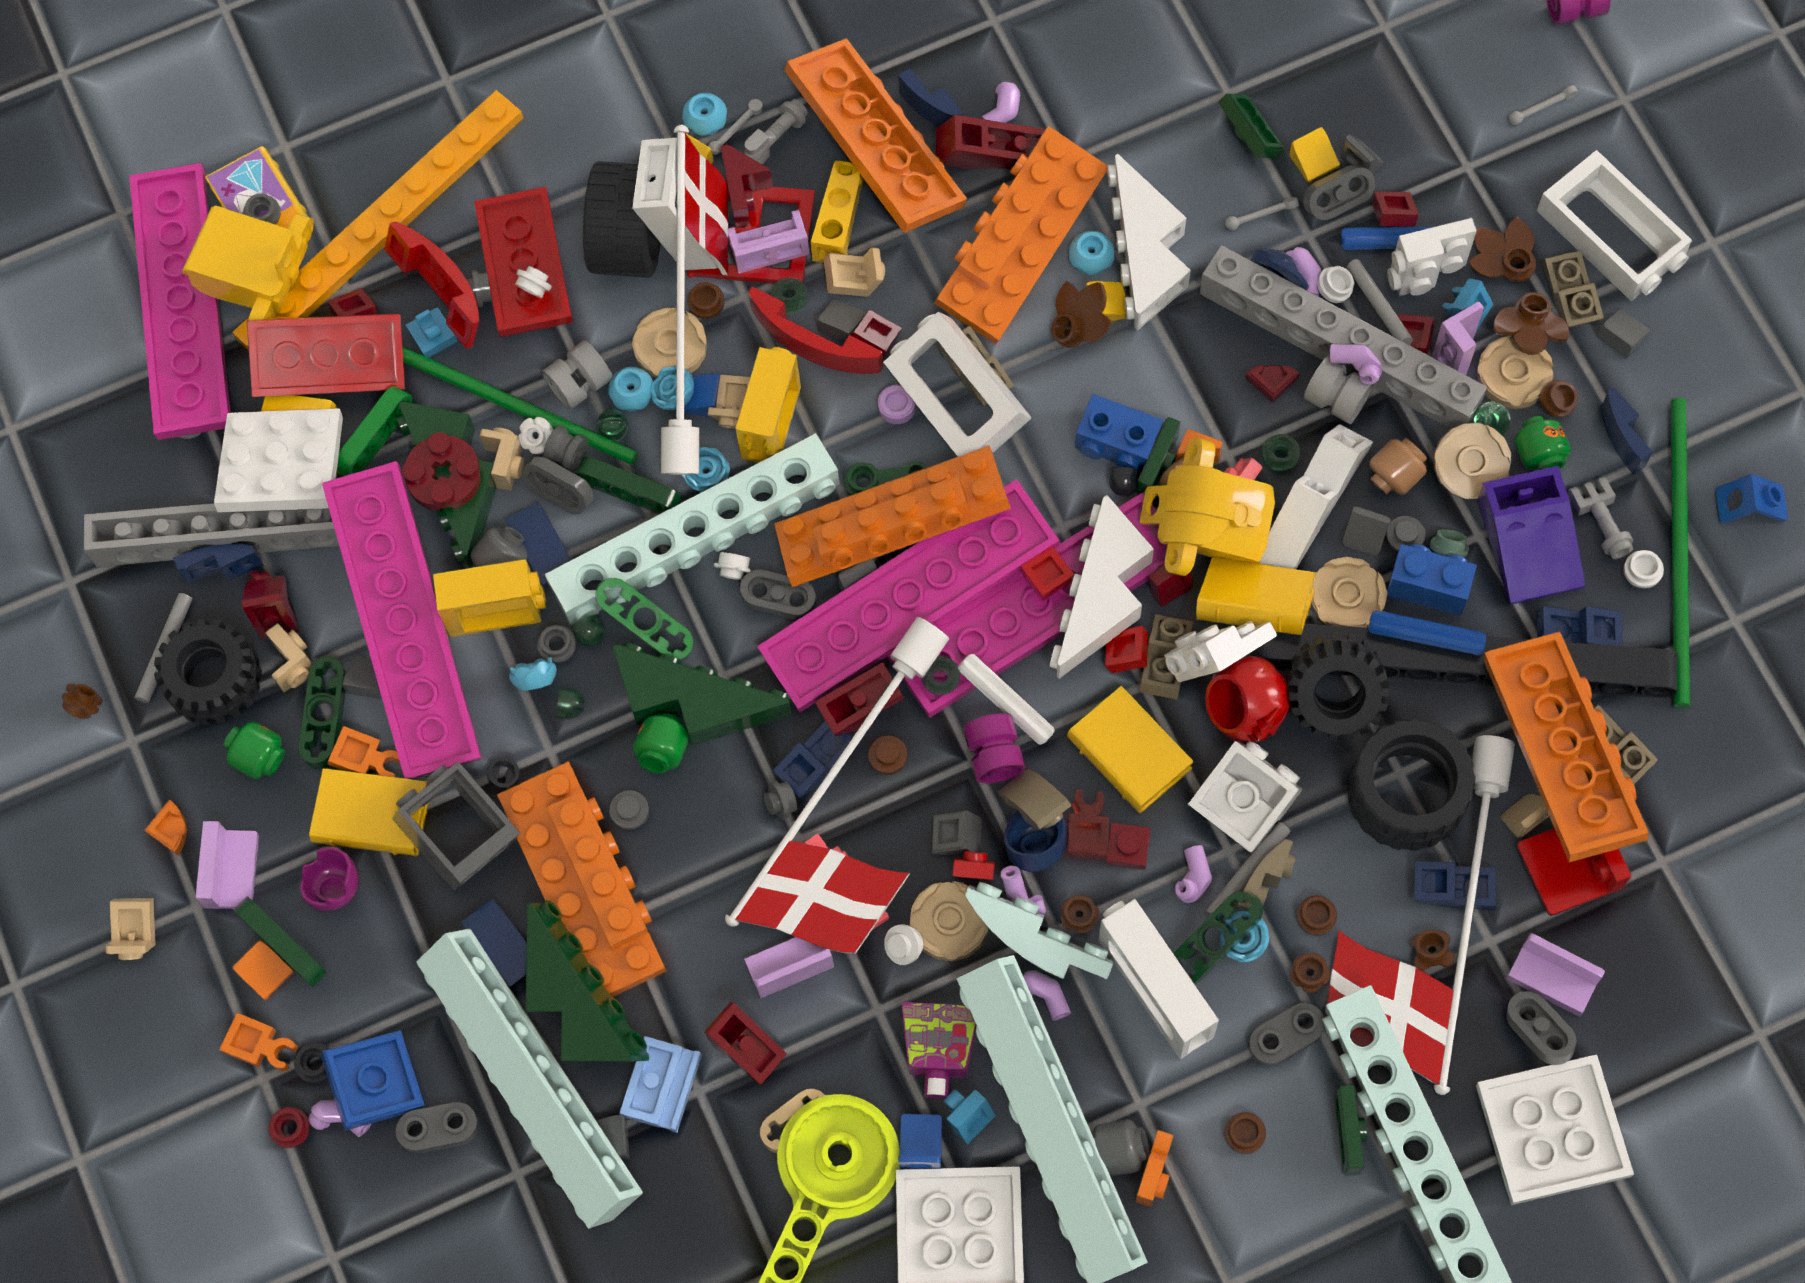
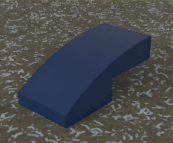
[898,68,963,127]
[1601,387,1653,475]
[505,502,571,585]
[173,544,264,584]
[1536,606,1623,646]
[772,721,860,798]
[1414,861,1496,910]
[460,898,527,987]

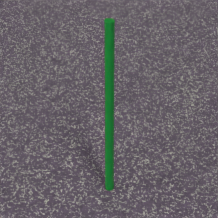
[402,346,638,465]
[1671,398,1690,708]

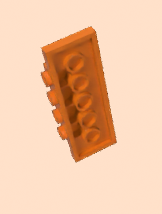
[784,38,967,233]
[934,126,1107,344]
[774,445,1011,587]
[1483,632,1649,862]
[497,761,667,997]

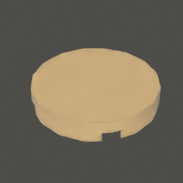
[632,308,707,378]
[1476,336,1553,409]
[1434,423,1511,499]
[1310,557,1387,628]
[910,881,989,961]

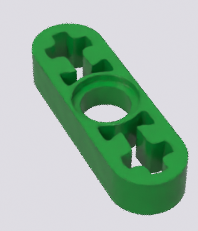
[336,386,412,477]
[595,578,693,660]

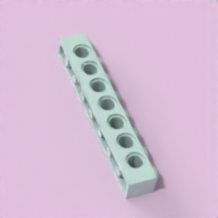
[545,433,840,625]
[1322,985,1512,1283]

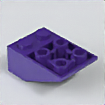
[1476,466,1586,605]

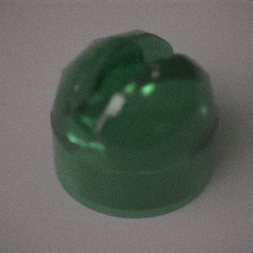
[597,408,628,441]
[571,614,605,647]
[556,687,585,719]

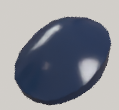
[1250,248,1309,290]
[1004,810,1068,872]

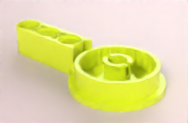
[759,1094,900,1283]

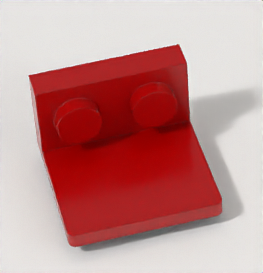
[1517,828,1632,916]

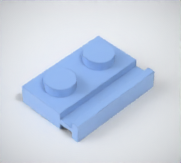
[619,1036,702,1133]

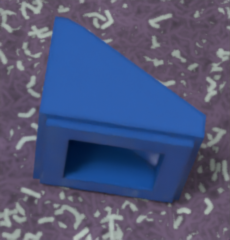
[684,373,720,417]

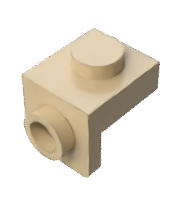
[824,247,885,297]
[708,375,751,429]
[479,428,524,491]
[266,623,312,692]
[106,898,156,960]

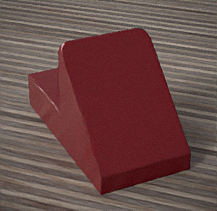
[721,145,773,228]
[242,575,299,639]
[815,662,904,736]
[704,1001,787,1085]

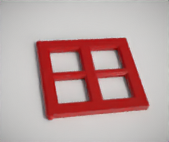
[686,183,815,286]

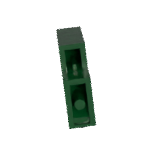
[395,401,497,568]
[613,642,792,746]
[526,900,649,1062]

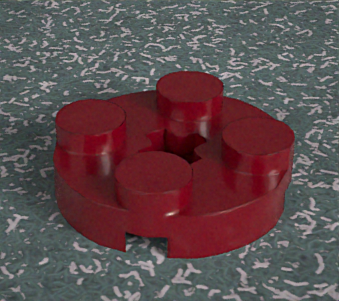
[402,432,481,511]

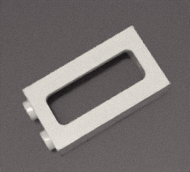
[632,138,718,270]
[1537,150,1692,301]
[883,312,1032,457]
[1099,899,1219,1060]

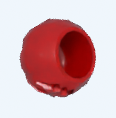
[1205,656,1290,742]

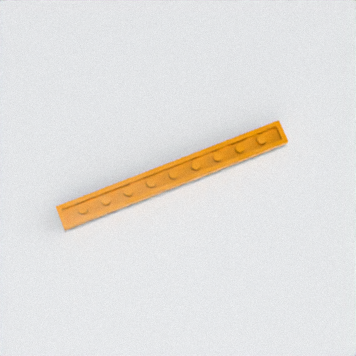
[232,90,523,351]

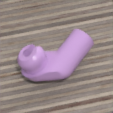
[980,82,1021,123]
[1286,247,1321,297]
[1330,344,1383,385]
[1175,845,1212,903]
[1001,866,1046,915]
[1023,970,1071,1021]
[309,1100,371,1137]

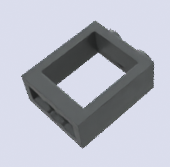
[392,761,520,891]

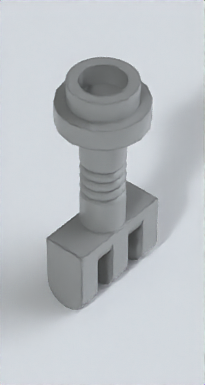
[744,99,808,164]
[1568,477,1633,559]

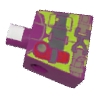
[902,1002,977,1099]

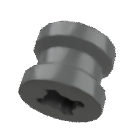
[543,426,588,472]

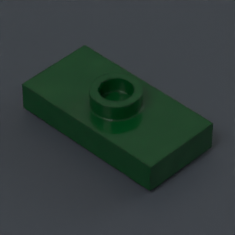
[1218,93,1285,159]
[1137,417,1181,495]
[1334,1085,1367,1176]

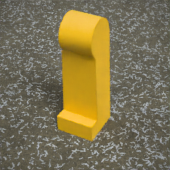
[811,160,863,263]

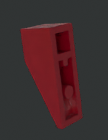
[935,115,1046,169]

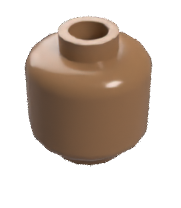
[1369,438,1427,495]

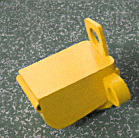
[182,205,314,320]
[1140,437,1275,576]

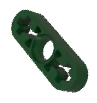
[575,457,682,514]
[298,656,347,769]
[1173,891,1263,984]
[233,896,327,987]

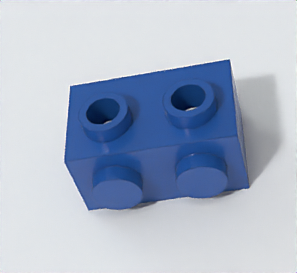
[1075,394,1164,473]
[1387,544,1477,616]

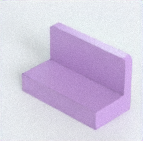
[1432,302,1484,375]
[196,821,259,909]
[1506,933,1605,1017]
[744,937,834,999]

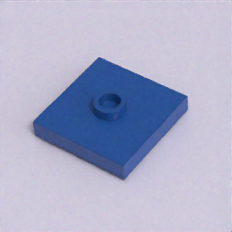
[321,1030,425,1131]

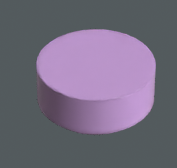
[878,385,916,424]

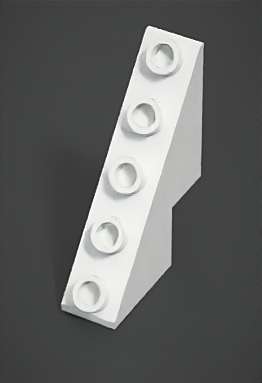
[1107,154,1191,331]
[1259,424,1373,569]
[1050,495,1154,679]

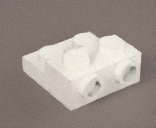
[1387,218,1476,296]
[1164,621,1277,682]
[1188,741,1303,853]

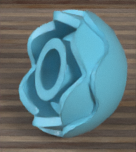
[682,92,727,136]
[1069,230,1114,275]
[650,365,694,410]
[608,367,653,412]
[683,447,730,493]
[509,657,557,691]
[1219,911,1269,962]

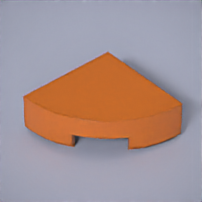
[144,800,187,856]

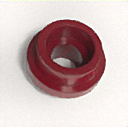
[268,1107,310,1148]

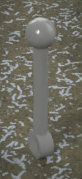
[1509,85,1579,125]
[708,99,763,155]
[1225,197,1299,231]

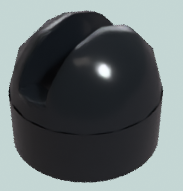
[1109,467,1140,497]
[487,757,519,790]

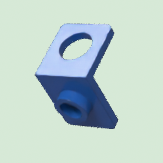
[1716,474,1788,524]
[898,1114,942,1170]

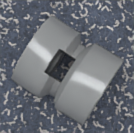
[541,340,613,410]
[1303,356,1374,424]

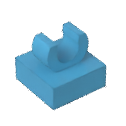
[1442,278,1493,332]
[405,307,458,358]
[943,1089,996,1145]

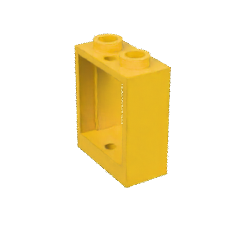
[736,347,801,463]
[433,559,546,637]

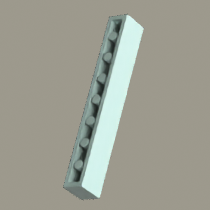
[416,929,643,1229]
[957,955,1148,1283]

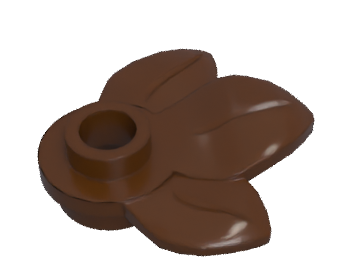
[1469,217,1536,282]
[1052,281,1111,348]
[1493,292,1569,355]

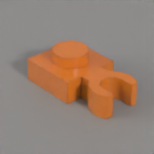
[328,726,401,777]
[219,1013,299,1071]
[1135,1130,1174,1207]

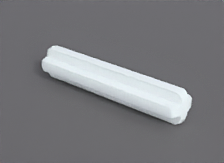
[958,654,1055,745]

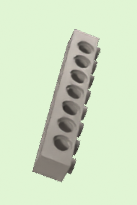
[1200,245,1487,429]
[84,503,339,567]

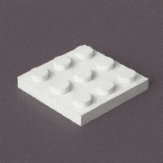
[214,409,343,512]
[1476,1054,1634,1205]
[896,1167,1024,1283]

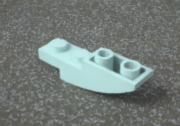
[965,882,1113,979]

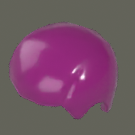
[299,847,360,912]

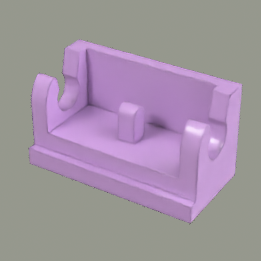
[727,210,810,273]

